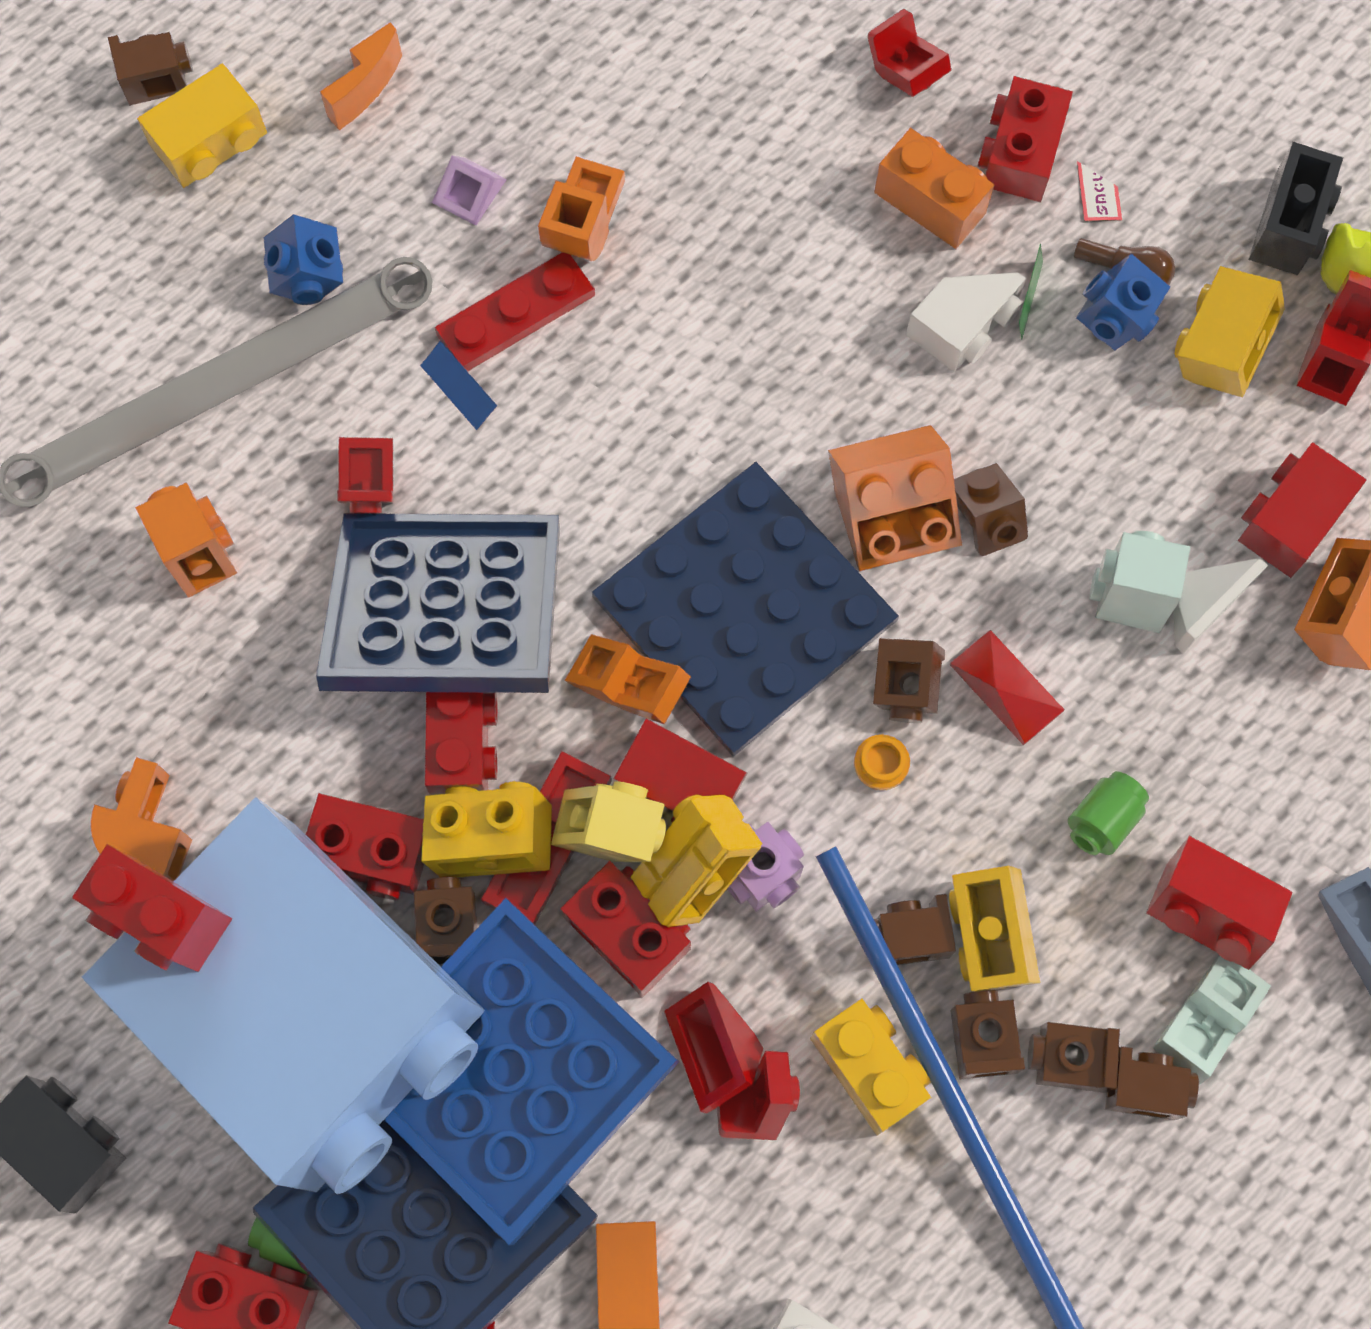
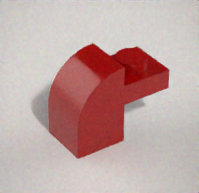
[1296,270,1371,406]

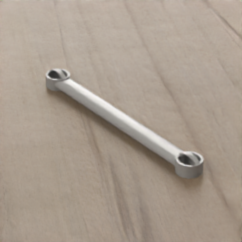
[0,257,433,507]

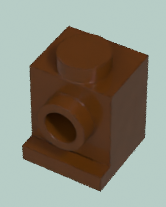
[108,32,193,106]
[873,638,945,723]
[414,877,477,964]
[874,894,956,965]
[950,990,1025,1079]
[1027,1022,1120,1093]
[1105,1046,1199,1120]

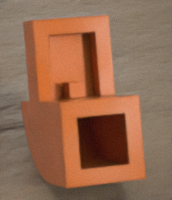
[538,156,625,261]
[91,757,192,882]

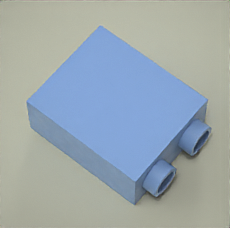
[82,797,485,1194]

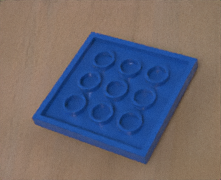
[384,898,679,1245]

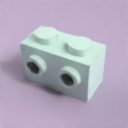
[1089,531,1191,633]

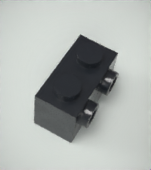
[1248,142,1344,276]
[0,1075,126,1213]

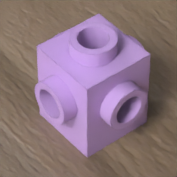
[727,822,804,912]

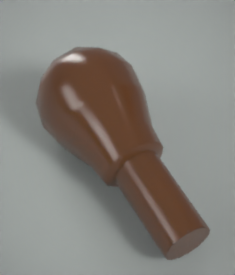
[1074,238,1175,285]

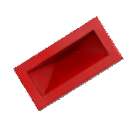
[950,630,1065,746]
[664,982,764,1114]

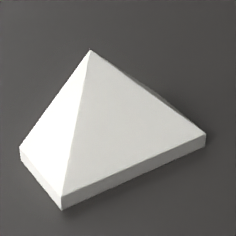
[1173,558,1268,654]

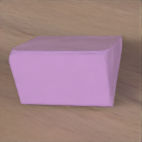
[432,155,506,225]

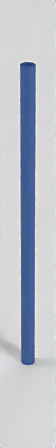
[816,846,1084,1329]

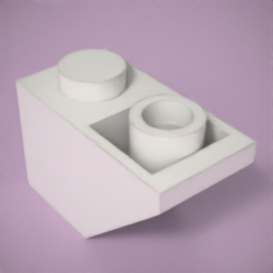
[906,272,1026,372]

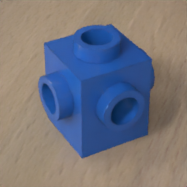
[263,214,343,305]
[1076,254,1170,351]

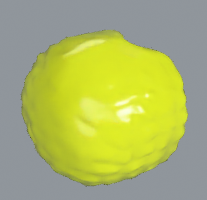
[1320,223,1371,295]

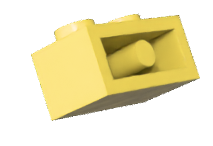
[551,781,666,862]

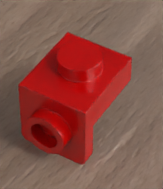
[867,9,952,97]
[337,437,393,513]
[717,1051,800,1140]

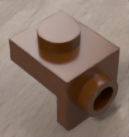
[954,463,1028,556]

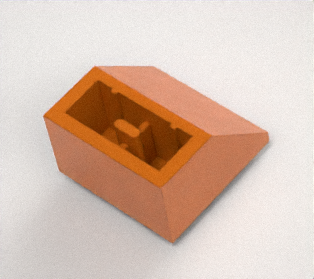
[828,425,962,571]

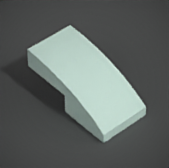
[1153,955,1271,1085]

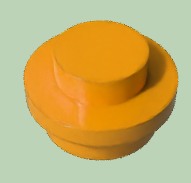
[854,734,910,790]

